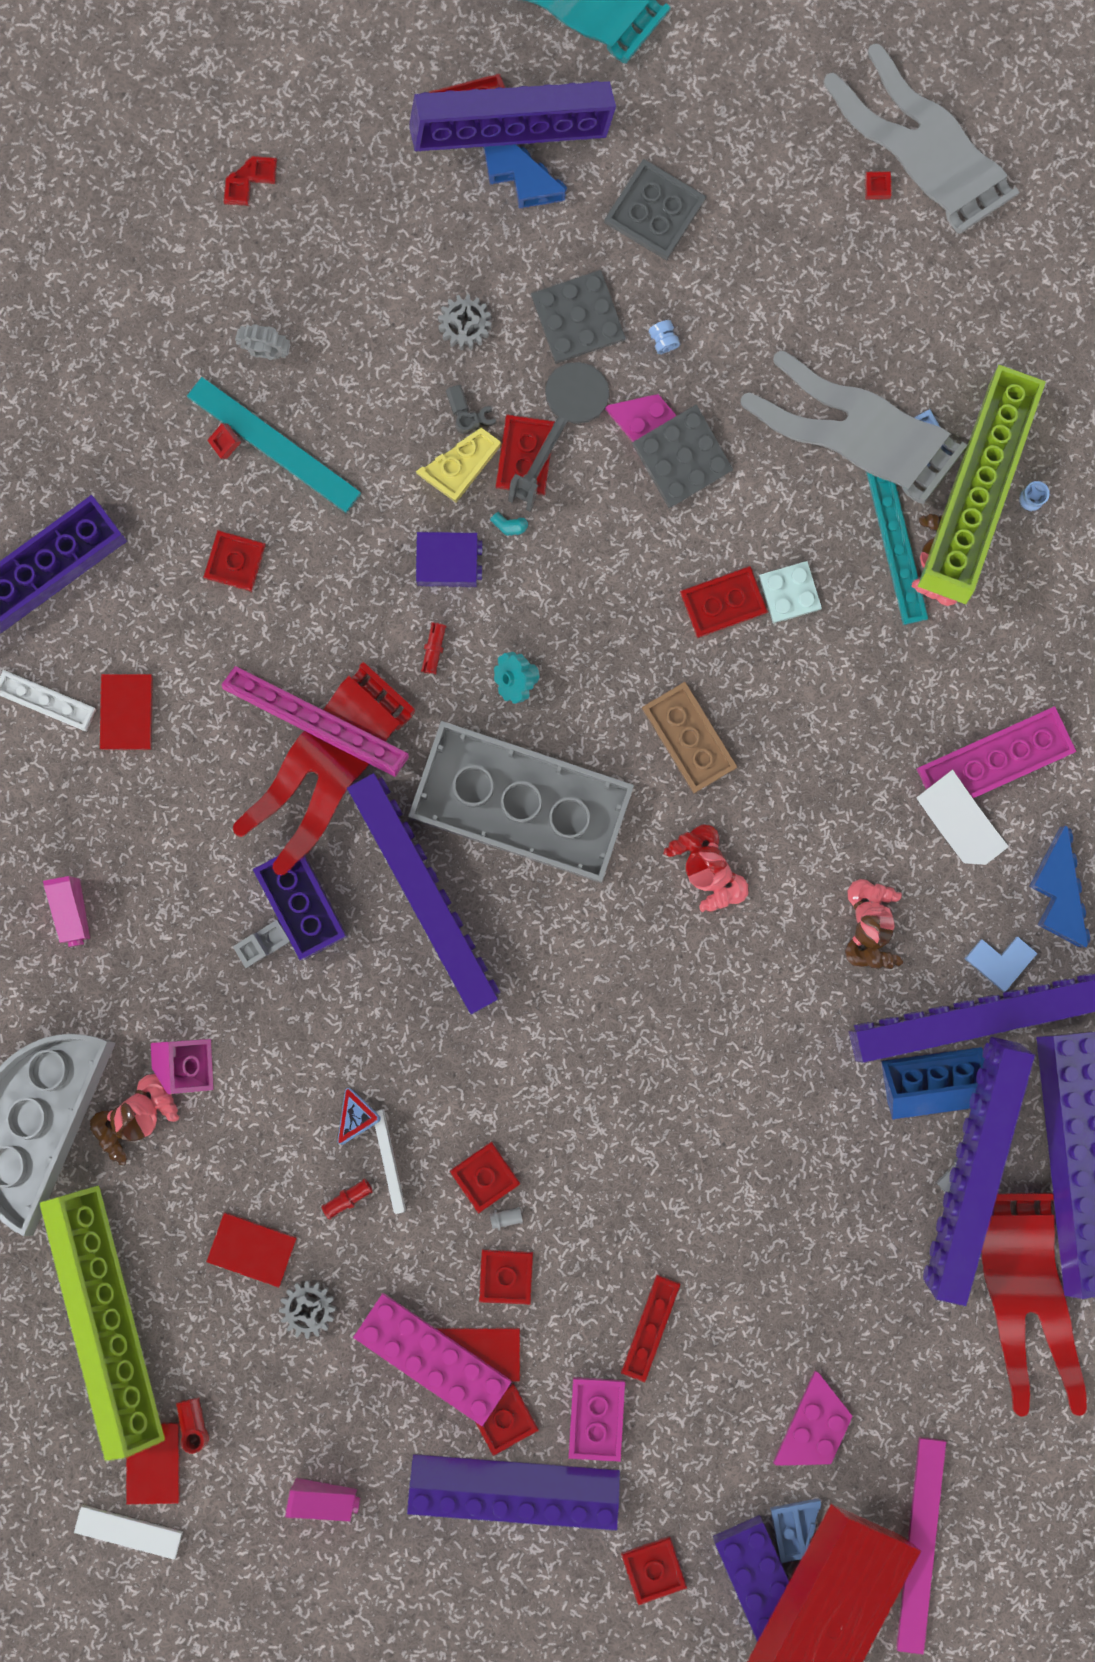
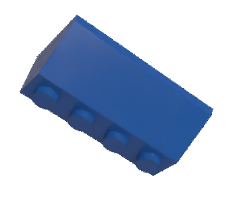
[881,1047,985,1119]

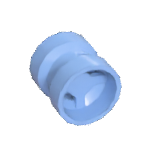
[649,320,680,354]
[1019,481,1050,511]

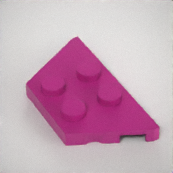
[605,394,676,442]
[773,1370,853,1466]

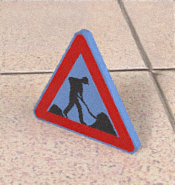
[338,1088,381,1145]

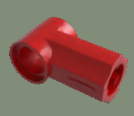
[176,1398,209,1454]

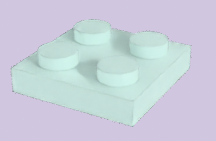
[759,561,822,624]

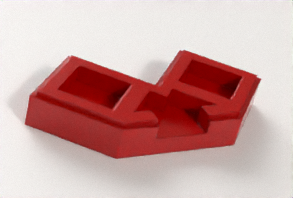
[223,156,277,206]

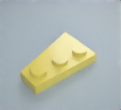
[416,428,502,503]

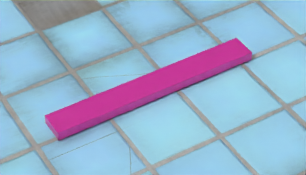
[221,666,409,777]
[896,1437,946,1655]

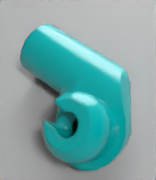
[490,511,528,536]

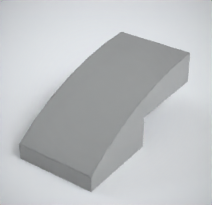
[233,919,290,968]

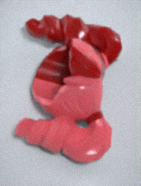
[663,824,748,912]

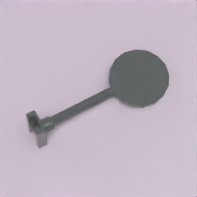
[508,362,609,512]

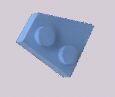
[770,1498,821,1563]

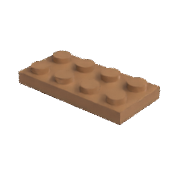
[641,682,737,794]

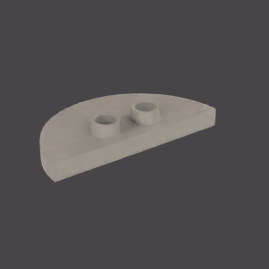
[0,1034,116,1236]

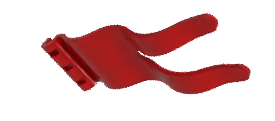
[233,662,415,875]
[981,1193,1087,1417]

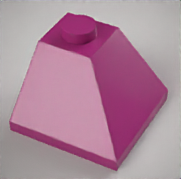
[151,1039,214,1094]

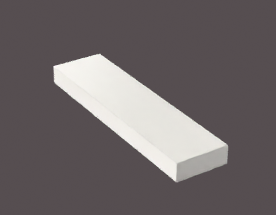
[0,670,97,732]
[375,1109,406,1214]
[74,1505,183,1560]

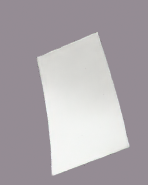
[916,770,1009,865]

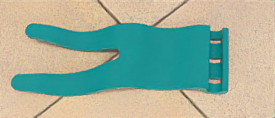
[523,0,671,63]

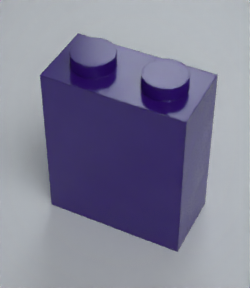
[416,532,483,587]

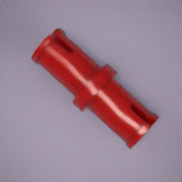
[421,622,447,675]
[321,1178,373,1220]

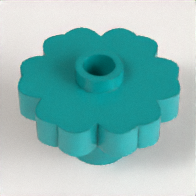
[494,652,540,704]

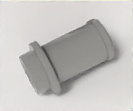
[490,1207,523,1231]

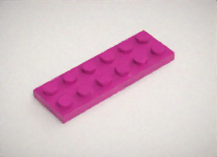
[917,706,1076,798]
[353,1293,511,1426]

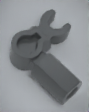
[446,385,496,434]

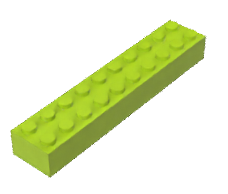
[918,365,1046,604]
[39,1185,165,1461]

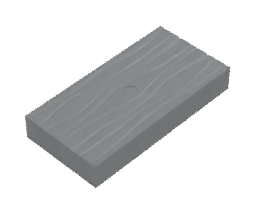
[408,721,634,883]

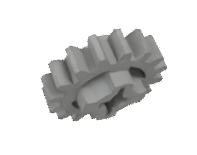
[438,294,492,350]
[235,324,291,360]
[279,1280,336,1339]

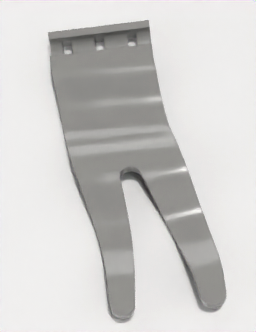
[824,44,1019,234]
[741,351,968,504]

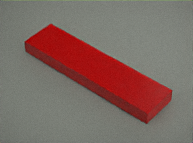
[621,1274,681,1383]

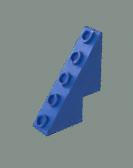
[483,144,567,208]
[1029,826,1090,948]

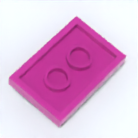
[568,1377,625,1462]

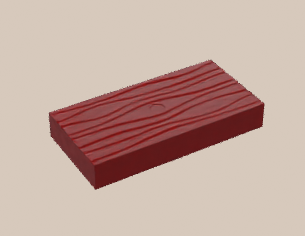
[747,1504,921,1662]

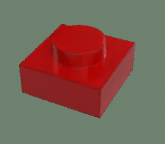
[865,172,891,200]
[207,423,241,459]

